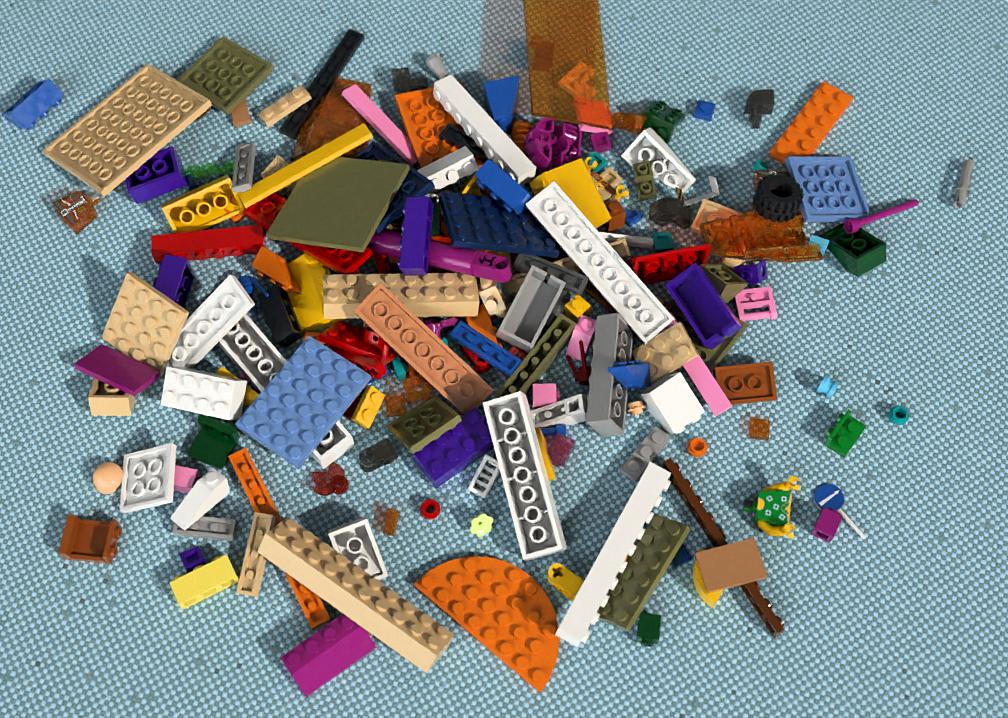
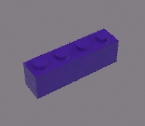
[398,197,434,276]

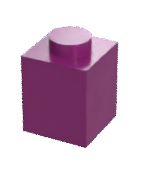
[811,507,843,543]

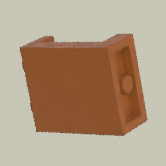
[58,514,122,564]

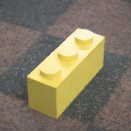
[169,555,239,609]

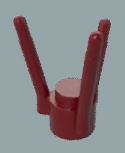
[566,340,593,385]

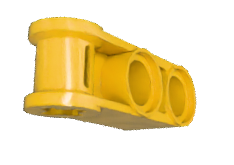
[547,563,584,601]

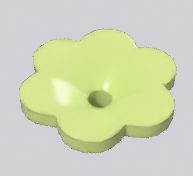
[470,513,493,537]

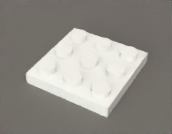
[120,443,176,513]

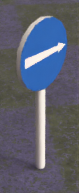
[814,484,866,539]

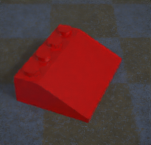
[627,244,710,285]

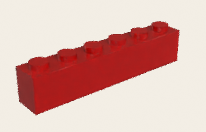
[152,224,266,264]

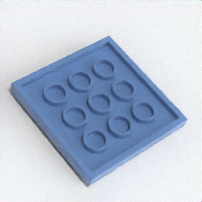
[785,157,871,222]

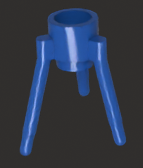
[238,275,269,314]

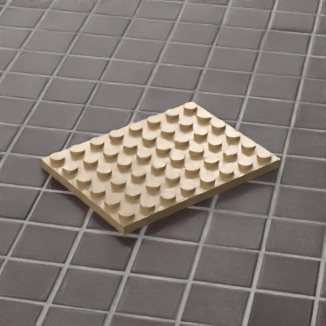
[42,64,212,197]

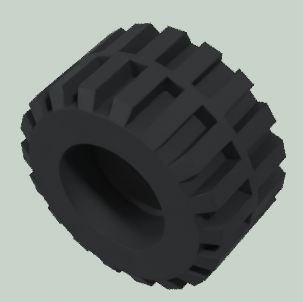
[752,174,804,223]

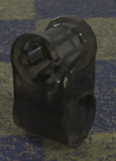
[359,439,398,472]

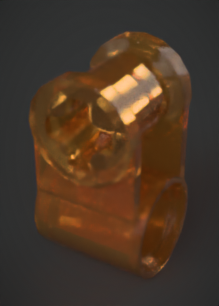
[611,112,647,135]

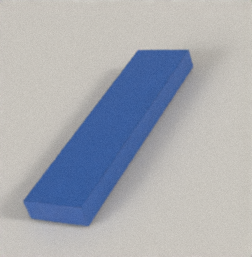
[449,320,522,377]

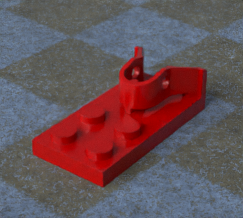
[318,321,399,365]

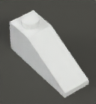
[530,394,588,428]
[170,468,230,530]

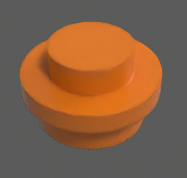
[687,438,707,457]

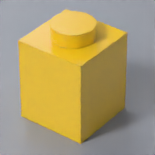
[564,295,591,323]

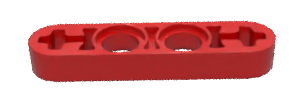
[331,348,387,379]

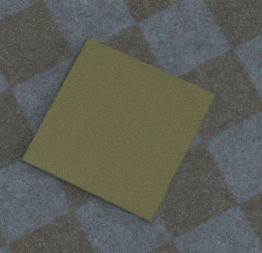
[266,157,410,252]

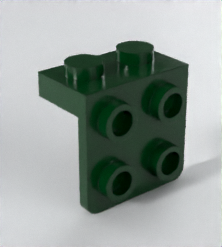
[637,100,686,144]
[188,414,240,469]

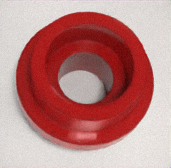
[420,499,440,520]

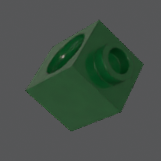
[636,612,661,647]

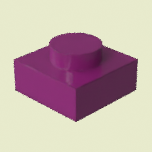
[590,132,612,153]

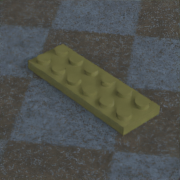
[597,514,691,632]

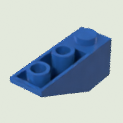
[608,360,651,389]

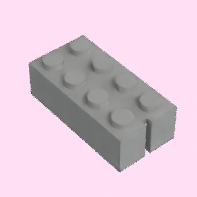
[495,265,566,353]

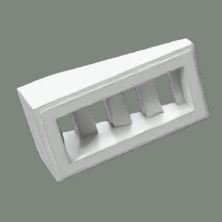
[467,454,500,498]

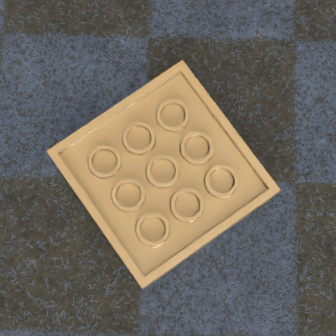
[101,272,189,377]

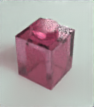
[547,433,575,467]

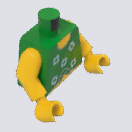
[743,476,801,539]

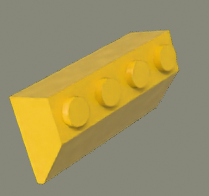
[161,174,245,233]

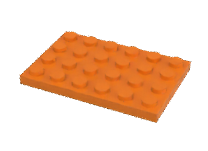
[395,81,484,169]

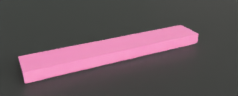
[342,84,418,167]
[661,312,732,417]

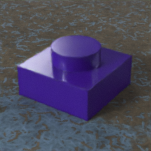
[179,546,206,573]

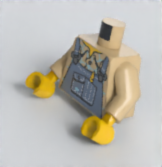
[478,278,513,318]

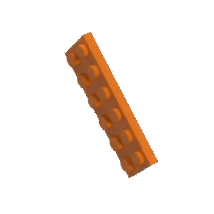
[768,81,854,166]

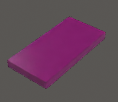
[74,344,161,397]

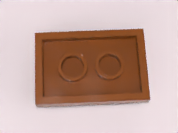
[714,362,778,405]

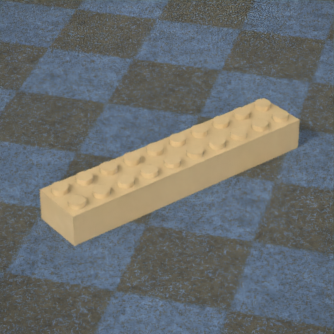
[257,517,455,673]

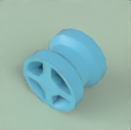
[817,375,840,399]

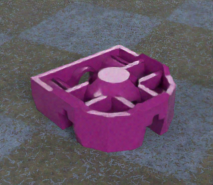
[524,117,582,172]

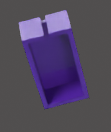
[665,263,743,350]
[412,406,494,489]

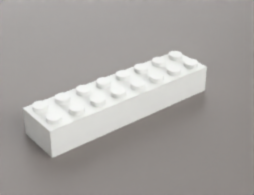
[483,391,567,560]

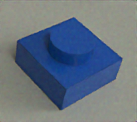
[694,100,716,122]

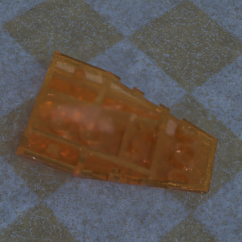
[290,77,371,162]
[699,208,823,263]

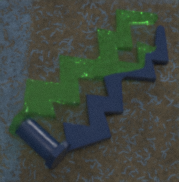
[185,161,235,191]

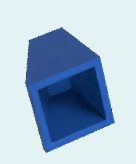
[484,76,519,135]

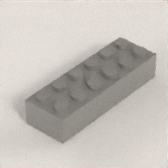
[585,313,633,437]

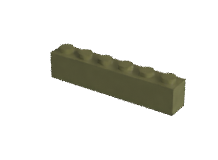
[493,313,577,399]

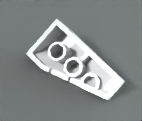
[621,128,696,193]

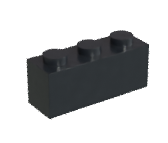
[257,285,304,347]

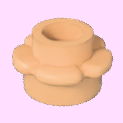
[627,401,646,416]

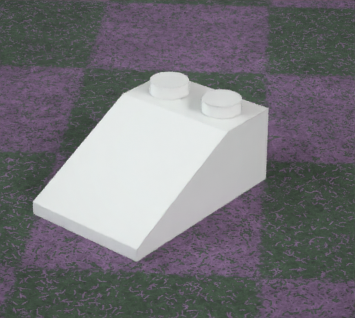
[328,516,388,580]

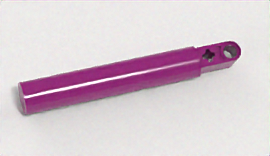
[367,229,512,282]

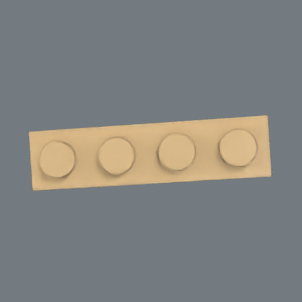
[236,512,276,597]

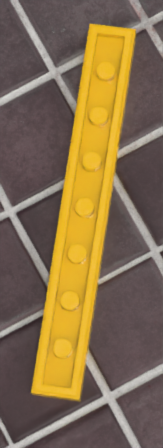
[237,123,373,208]

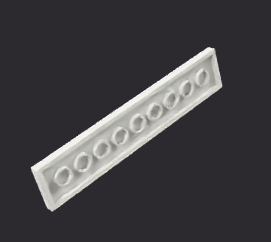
[525,181,675,345]

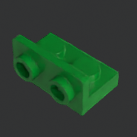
[824,409,866,458]

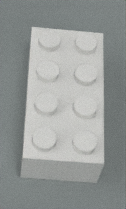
[161,366,247,420]

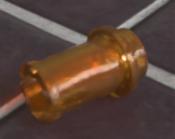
[383,509,401,536]

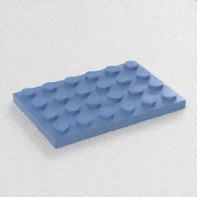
[235,336,372,469]

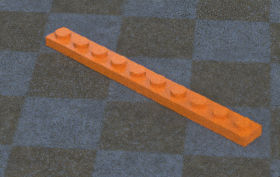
[228,447,331,630]

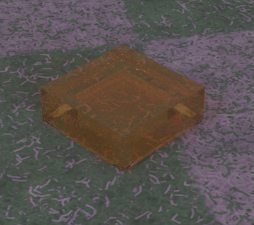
[748,418,770,441]

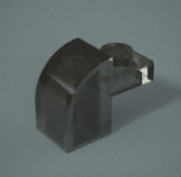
[392,68,428,95]
[744,89,775,129]
[649,198,692,229]

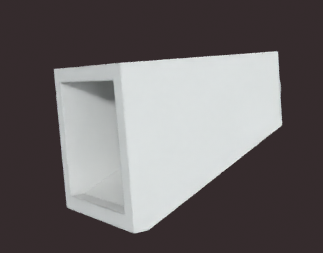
[636,372,705,434]

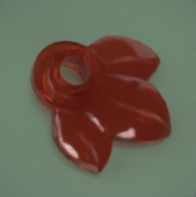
[312,462,349,496]

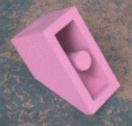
[566,314,597,362]

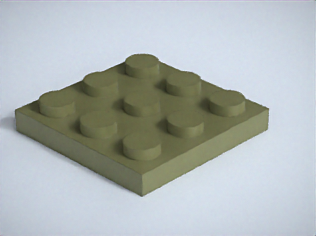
[387,394,462,454]

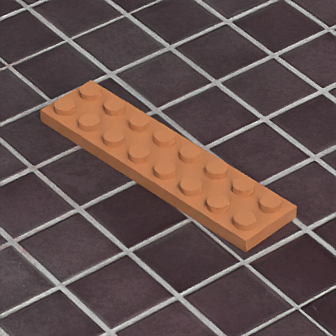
[353,282,494,415]

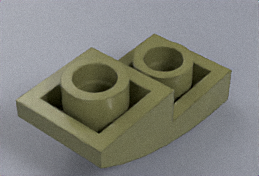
[633,161,657,202]

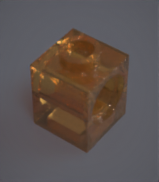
[403,375,433,404]

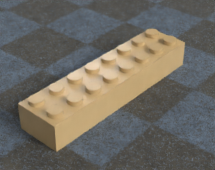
[323,273,479,319]

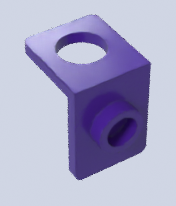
[734,261,768,284]

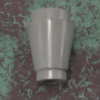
[425,54,448,80]

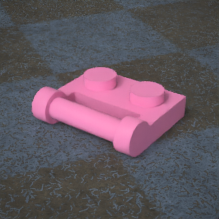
[734,286,777,322]

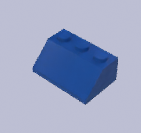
[2,79,64,130]
[474,159,532,215]

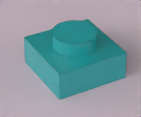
[584,151,608,174]
[652,232,674,253]
[392,356,408,382]

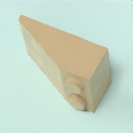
[88,378,135,416]

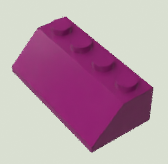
[280,614,377,697]

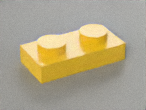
[351,385,385,429]

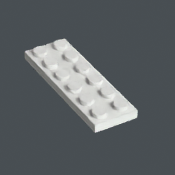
[166,275,255,369]

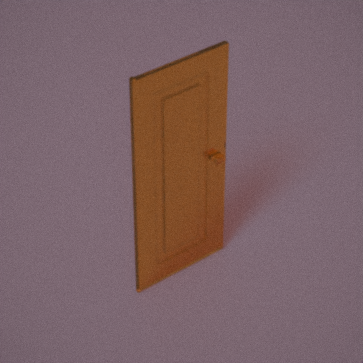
[523,0,612,131]

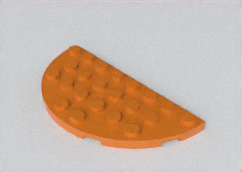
[413,556,559,693]

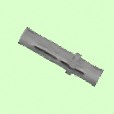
[953,159,975,209]

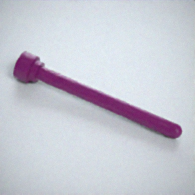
[843,199,919,234]

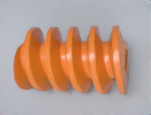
[511,121,534,157]

